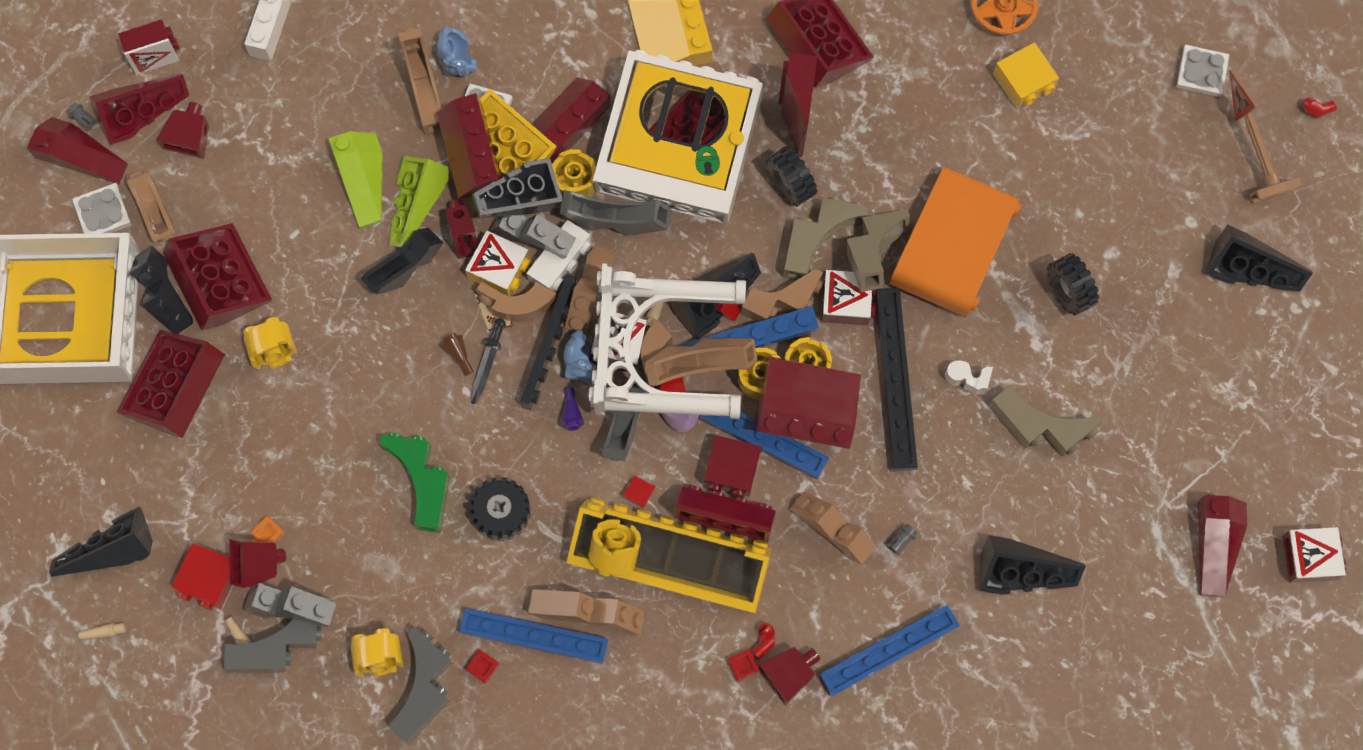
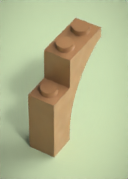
[398,28,442,135]
[645,338,757,385]
[528,590,645,635]

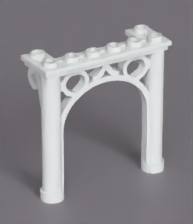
[589,263,746,419]

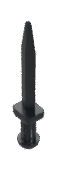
[471,318,506,404]

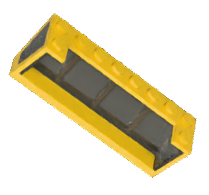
[566,497,772,613]

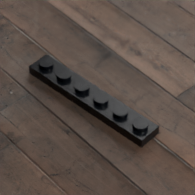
[520,274,577,410]

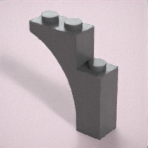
[560,191,671,236]
[224,619,322,673]
[388,627,452,746]

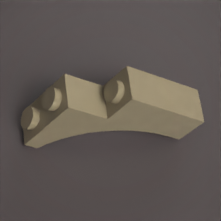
[783,197,868,280]
[847,209,910,292]
[989,386,1102,456]

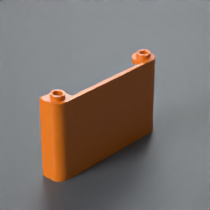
[889,166,1022,317]

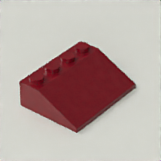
[767,0,874,88]
[778,52,818,157]
[649,89,747,145]
[163,223,272,331]
[117,330,225,438]
[753,356,861,449]

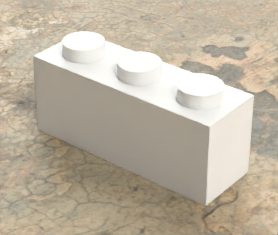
[244,0,291,61]
[527,220,592,292]

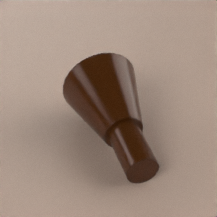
[442,333,474,376]

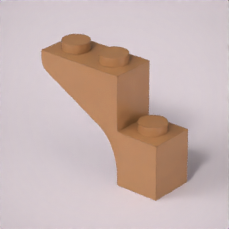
[126,167,175,242]
[565,246,616,336]
[741,269,824,322]
[789,492,877,565]

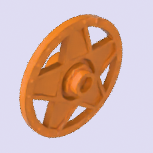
[971,0,1039,35]

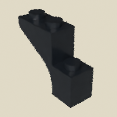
[361,227,444,295]
[130,246,193,334]

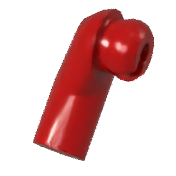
[1301,97,1337,118]
[751,622,775,660]

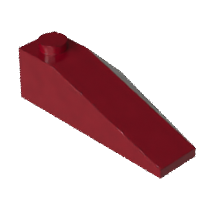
[90,73,189,145]
[27,117,128,184]
[1198,495,1247,597]

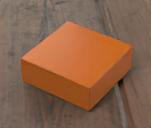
[250,515,285,543]

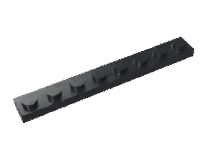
[876,288,918,472]

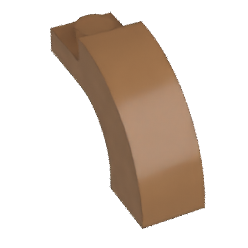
[477,282,557,322]
[641,320,673,390]

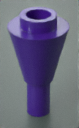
[561,387,584,431]

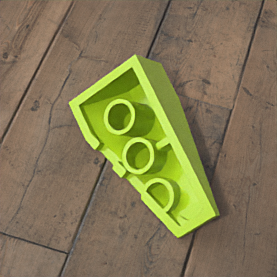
[329,131,383,229]
[389,156,450,248]

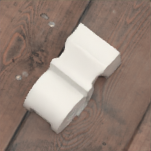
[945,361,993,395]

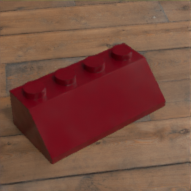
[532,77,611,164]
[437,93,501,199]
[675,485,776,543]

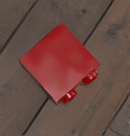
[171,543,233,611]

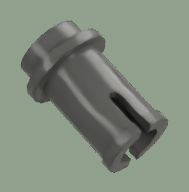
[67,103,97,131]
[888,524,918,555]

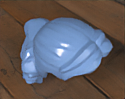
[436,26,477,76]
[564,330,597,384]

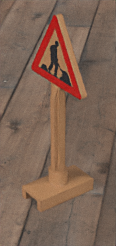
[1229,69,1302,204]

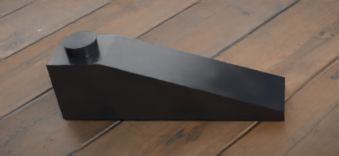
[472,158,563,217]
[1206,224,1313,292]
[670,253,761,339]
[49,507,153,577]
[979,535,1086,595]

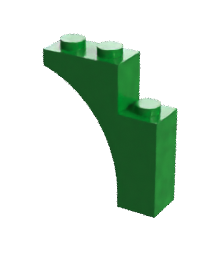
[380,433,450,533]

